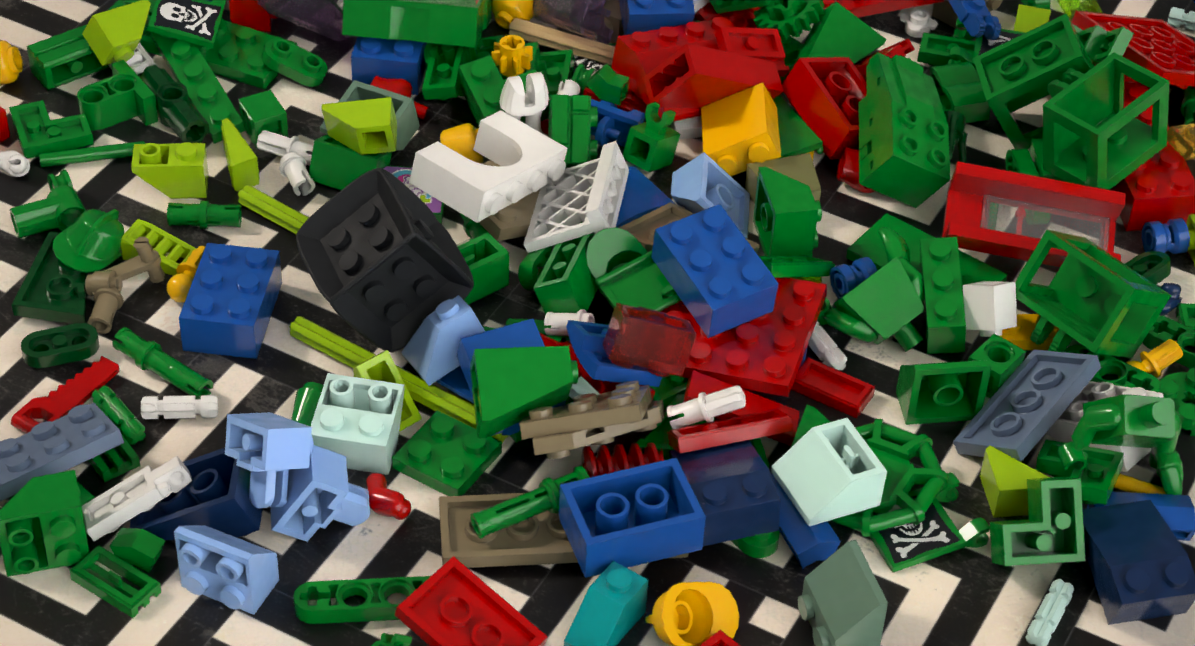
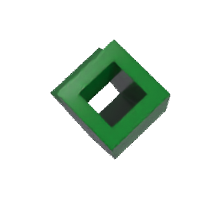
[586,64,629,105]
[110,528,166,573]

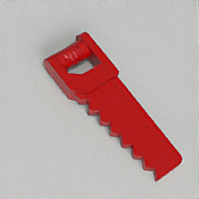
[11,356,120,433]

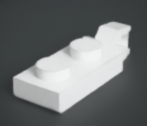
[81,456,192,541]

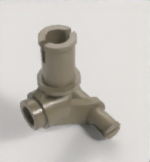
[85,237,166,334]

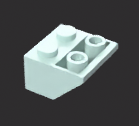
[310,373,405,475]
[771,418,887,526]

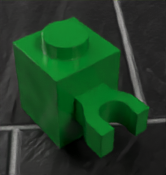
[623,102,681,172]

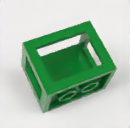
[973,13,1095,149]
[1043,52,1170,190]
[1015,230,1172,358]

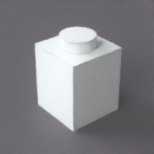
[963,281,1017,337]

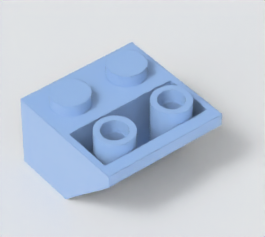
[174,525,279,615]

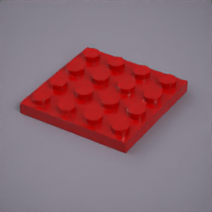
[1071,11,1195,89]
[641,277,827,397]

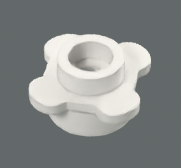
[900,9,938,38]

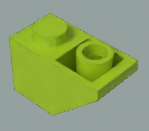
[321,97,397,155]
[131,142,209,199]

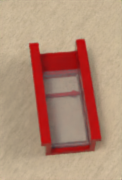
[942,161,1126,267]

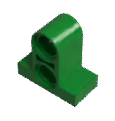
[77,60,158,130]

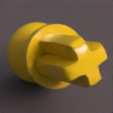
[167,246,205,303]
[1118,339,1183,379]

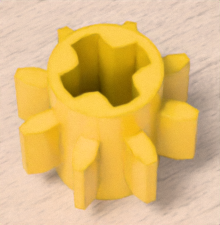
[491,35,533,77]

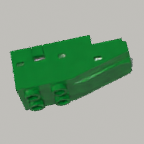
[858,52,950,208]

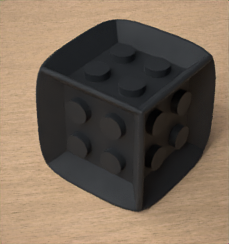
[296,168,474,353]

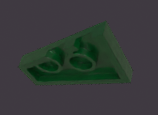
[12,231,86,324]

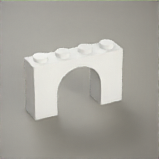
[409,110,568,223]

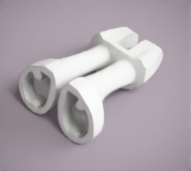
[499,72,549,137]

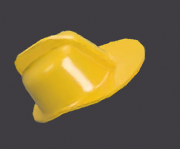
[645,582,739,646]

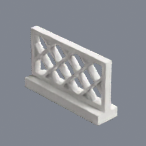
[523,141,629,253]

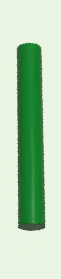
[39,141,145,167]

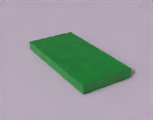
[846,213,1008,291]

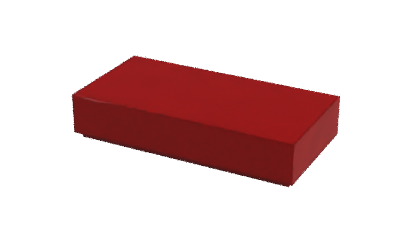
[791,357,875,419]

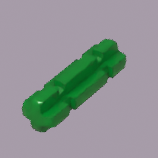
[92,386,146,445]

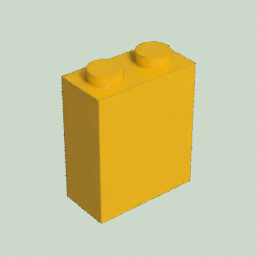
[701,83,781,176]

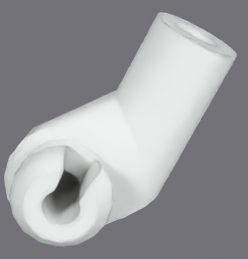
[0,150,30,177]

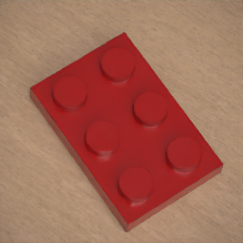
[395,556,548,646]

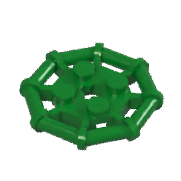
[831,419,949,537]

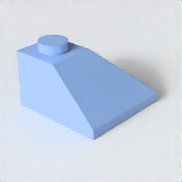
[671,152,750,239]
[401,295,486,386]

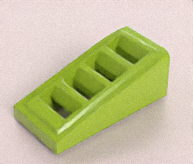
[221,118,260,191]
[121,219,197,276]

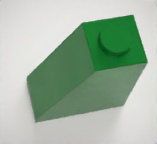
[791,1,886,70]
[470,346,578,439]

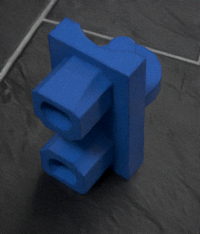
[591,99,645,147]

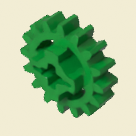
[753,0,825,41]

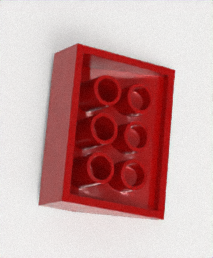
[611,17,735,121]

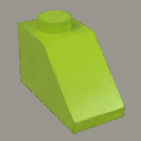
[82,0,151,66]

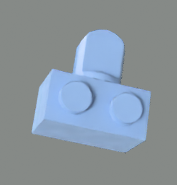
[225,412,314,508]
[270,445,370,542]

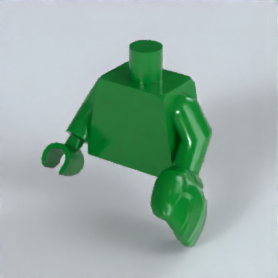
[817,227,925,352]
[1058,394,1183,495]

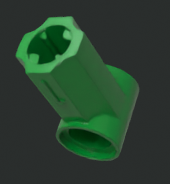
[9,185,86,239]

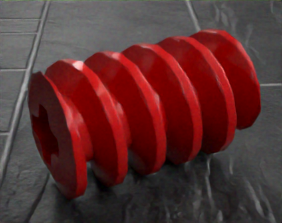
[581,442,664,478]

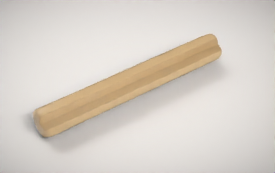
[509,18,615,66]

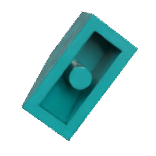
[564,561,648,646]

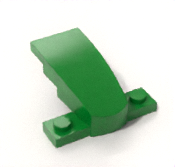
[422,35,575,100]

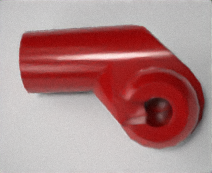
[366,473,411,520]

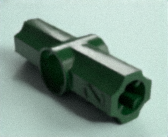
[139,64,209,143]

